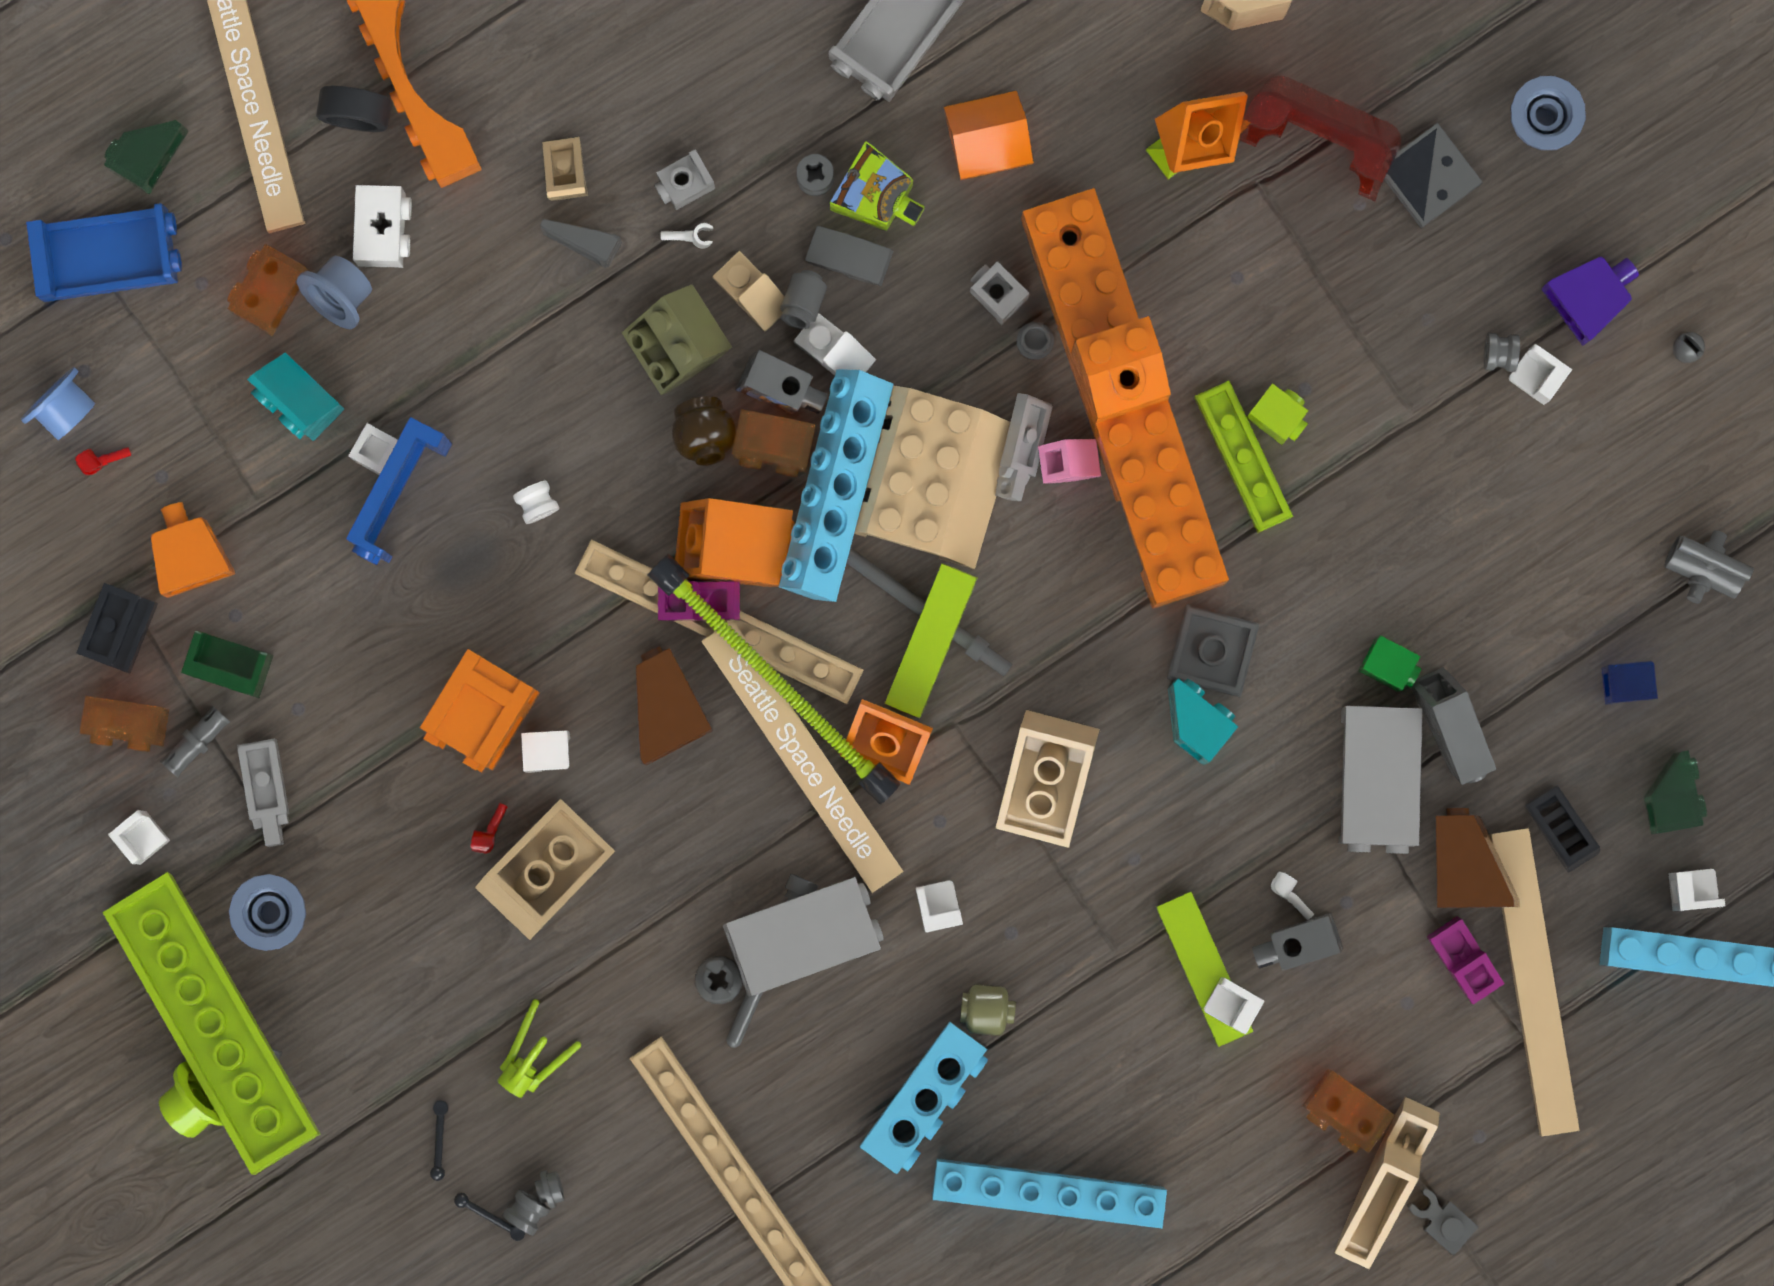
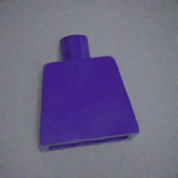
[1541,257,1639,346]

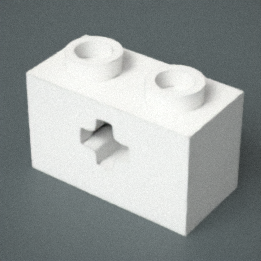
[353,185,412,268]

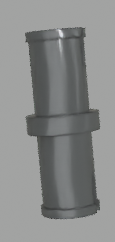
[160,706,230,778]

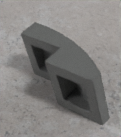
[805,226,894,286]

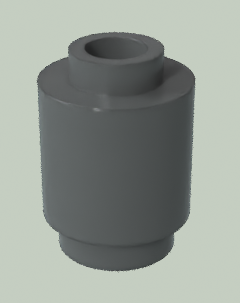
[780,270,827,329]

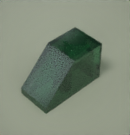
[104,120,188,195]

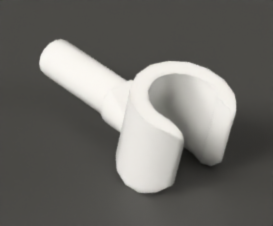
[661,223,714,249]
[1271,872,1314,920]

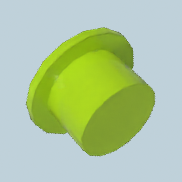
[159,1061,223,1138]

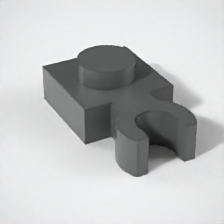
[1407,1188,1479,1256]

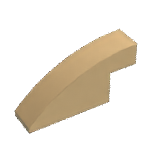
[1334,1097,1440,1269]

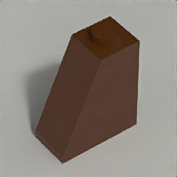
[636,646,713,766]
[1436,808,1520,908]

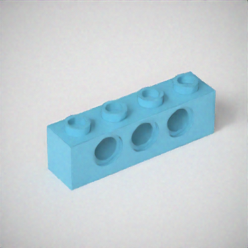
[860,1021,988,1174]

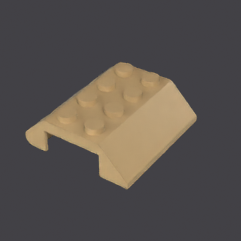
[854,385,1010,569]

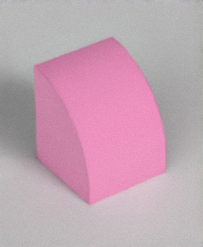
[1038,439,1101,484]

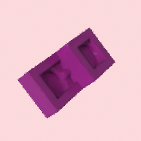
[658,581,740,621]
[1426,916,1505,1005]

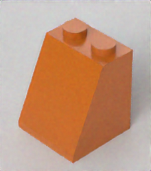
[675,498,795,587]

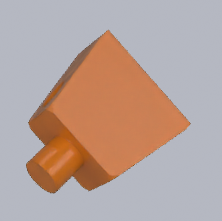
[151,502,235,598]

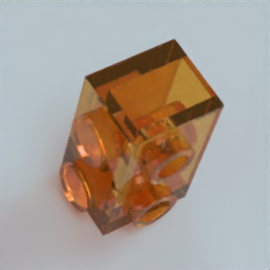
[227,244,309,337]
[732,409,816,477]
[79,696,169,752]
[1302,1069,1395,1154]

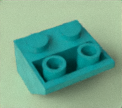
[247,352,345,442]
[1168,678,1239,766]

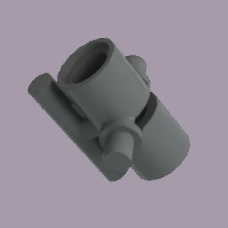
[1664,530,1754,604]

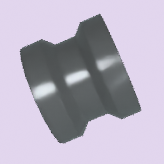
[796,154,834,196]
[1484,332,1520,372]
[502,1189,551,1236]

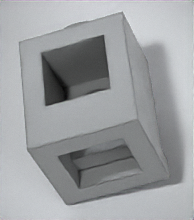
[654,149,715,210]
[970,261,1029,325]

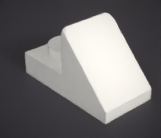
[794,313,876,375]

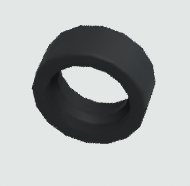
[316,85,392,132]

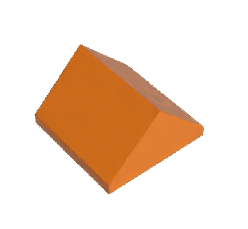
[944,91,1034,181]
[1155,92,1248,173]
[840,699,933,785]

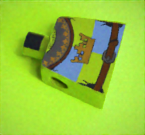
[830,141,925,231]

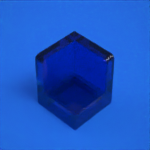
[1601,661,1658,705]

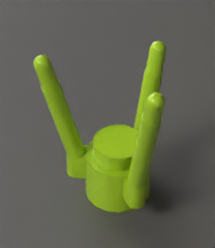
[497,999,581,1098]

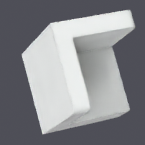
[1509,344,1572,405]
[348,423,398,475]
[521,730,570,773]
[108,810,170,865]
[1668,869,1725,911]
[915,881,963,933]
[1204,977,1265,1034]

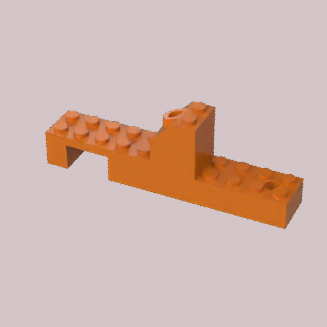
[1021,188,1229,609]

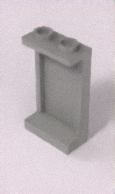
[829,0,965,102]
[1338,706,1422,854]
[723,877,883,997]

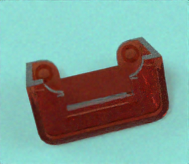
[1239,76,1402,202]

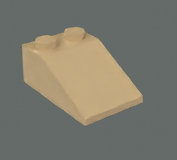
[996,710,1100,848]
[475,799,615,940]

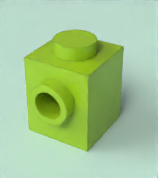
[1247,383,1309,445]

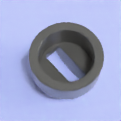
[1673,332,1705,363]

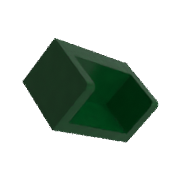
[181,630,273,698]

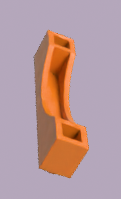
[347,0,482,188]

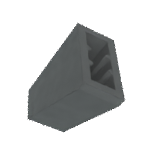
[1411,667,1496,785]

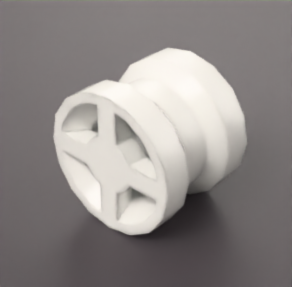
[513,480,560,524]

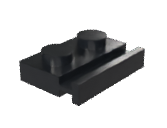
[76,583,158,674]

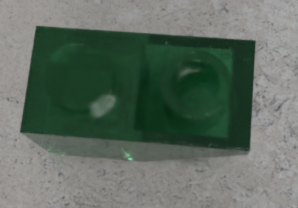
[1644,750,1707,835]

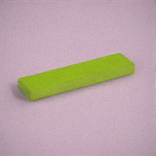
[1194,381,1293,533]
[885,563,978,718]
[1156,892,1254,1047]

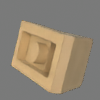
[542,137,588,201]
[712,251,784,332]

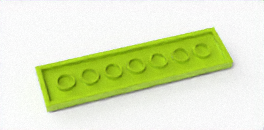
[102,872,320,1175]

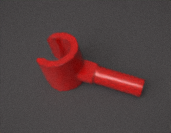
[75,447,131,476]
[470,803,508,854]

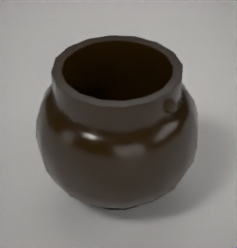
[672,396,736,466]

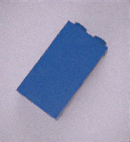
[26,203,182,302]
[346,417,452,565]

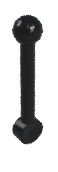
[430,1100,449,1181]
[454,1193,526,1241]

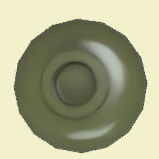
[960,984,1016,1036]

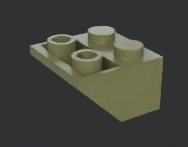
[621,284,732,396]

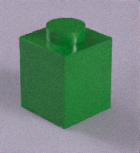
[1358,635,1421,692]

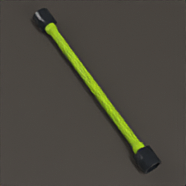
[647,554,901,805]

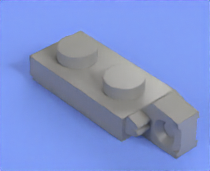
[995,393,1053,501]
[237,738,289,847]

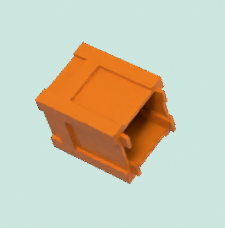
[420,649,540,773]

